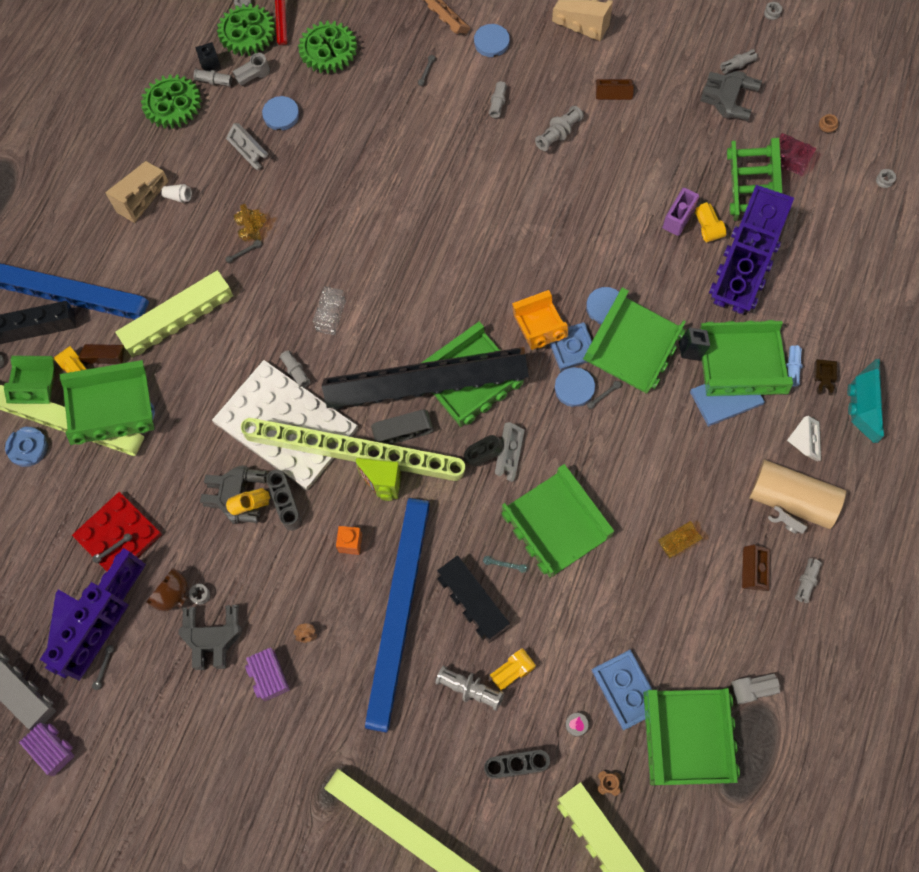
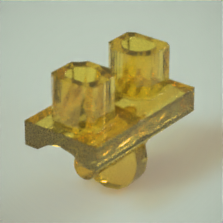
[234,203,266,241]
[658,521,703,559]

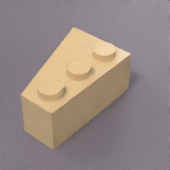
[552,0,613,41]
[105,161,168,223]

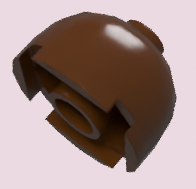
[146,568,188,612]

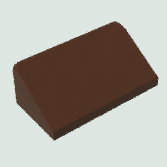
[596,79,634,100]
[79,344,124,364]
[742,544,770,591]

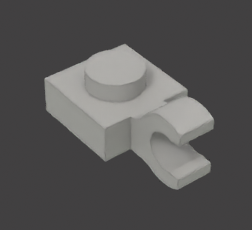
[768,506,807,534]

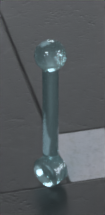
[483,556,527,573]

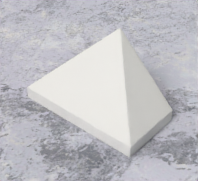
[787,416,821,461]

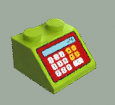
[356,458,401,501]

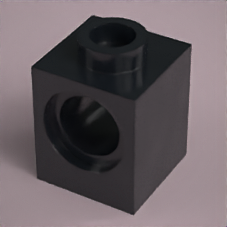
[195,42,222,72]
[679,327,710,361]

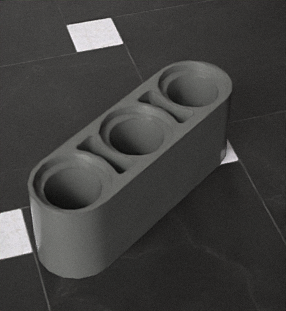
[371,410,434,445]
[266,469,301,531]
[484,750,550,780]

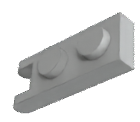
[226,123,268,170]
[495,422,525,482]

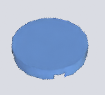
[474,24,509,57]
[262,96,299,130]
[586,287,619,325]
[555,367,595,407]
[5,427,48,467]

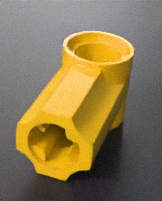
[695,203,726,243]
[53,346,87,373]
[226,488,270,515]
[490,648,536,691]

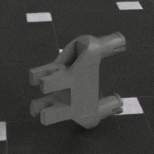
[700,71,762,121]
[200,465,267,524]
[178,605,242,670]

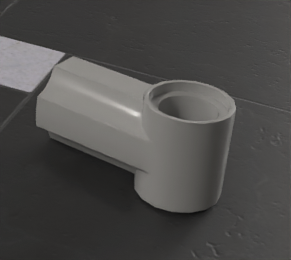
[232,53,270,86]
[731,674,780,704]

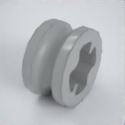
[764,2,782,20]
[876,169,896,188]
[189,584,210,605]

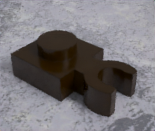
[814,359,837,396]

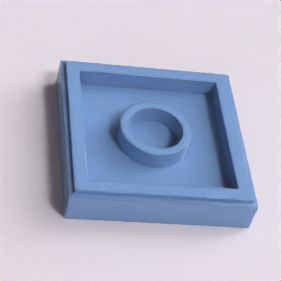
[549,322,592,371]

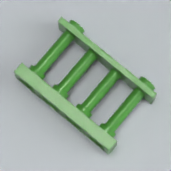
[727,138,782,221]

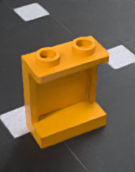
[512,290,568,350]

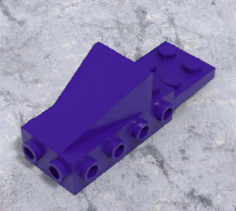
[709,185,794,314]
[40,548,146,681]

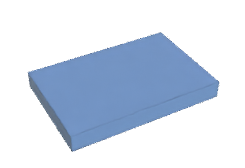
[690,384,764,427]
[591,650,652,731]

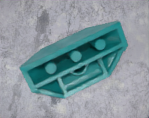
[847,359,884,443]

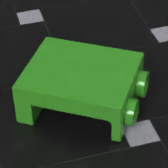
[4,356,55,404]

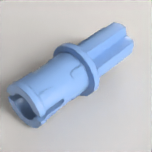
[786,345,803,386]

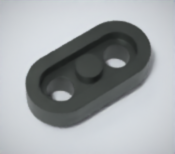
[464,435,503,466]

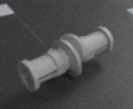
[535,106,584,151]
[436,665,504,711]

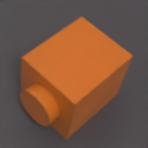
[336,526,363,555]

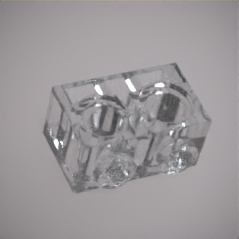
[313,286,346,335]

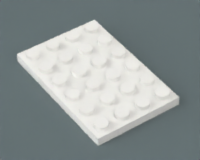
[212,360,358,491]

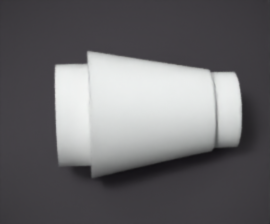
[162,184,192,203]

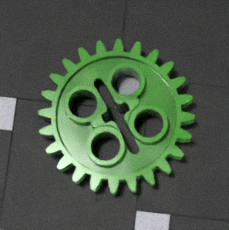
[217,3,276,56]
[298,20,357,74]
[141,74,202,129]

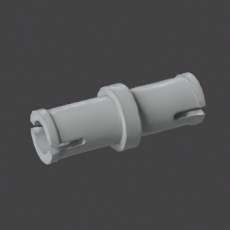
[720,49,757,74]
[194,69,232,87]
[489,81,507,118]
[280,350,311,388]
[795,558,822,603]

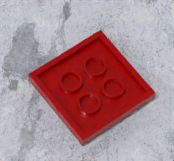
[72,492,162,572]

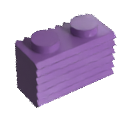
[662,188,699,236]
[245,647,290,701]
[19,723,74,776]

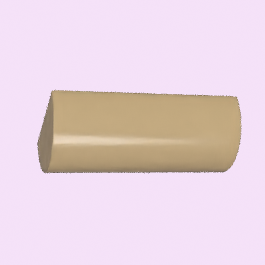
[749,459,846,529]

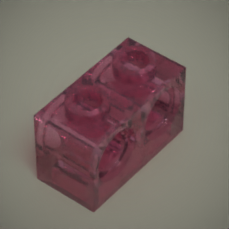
[768,133,816,176]

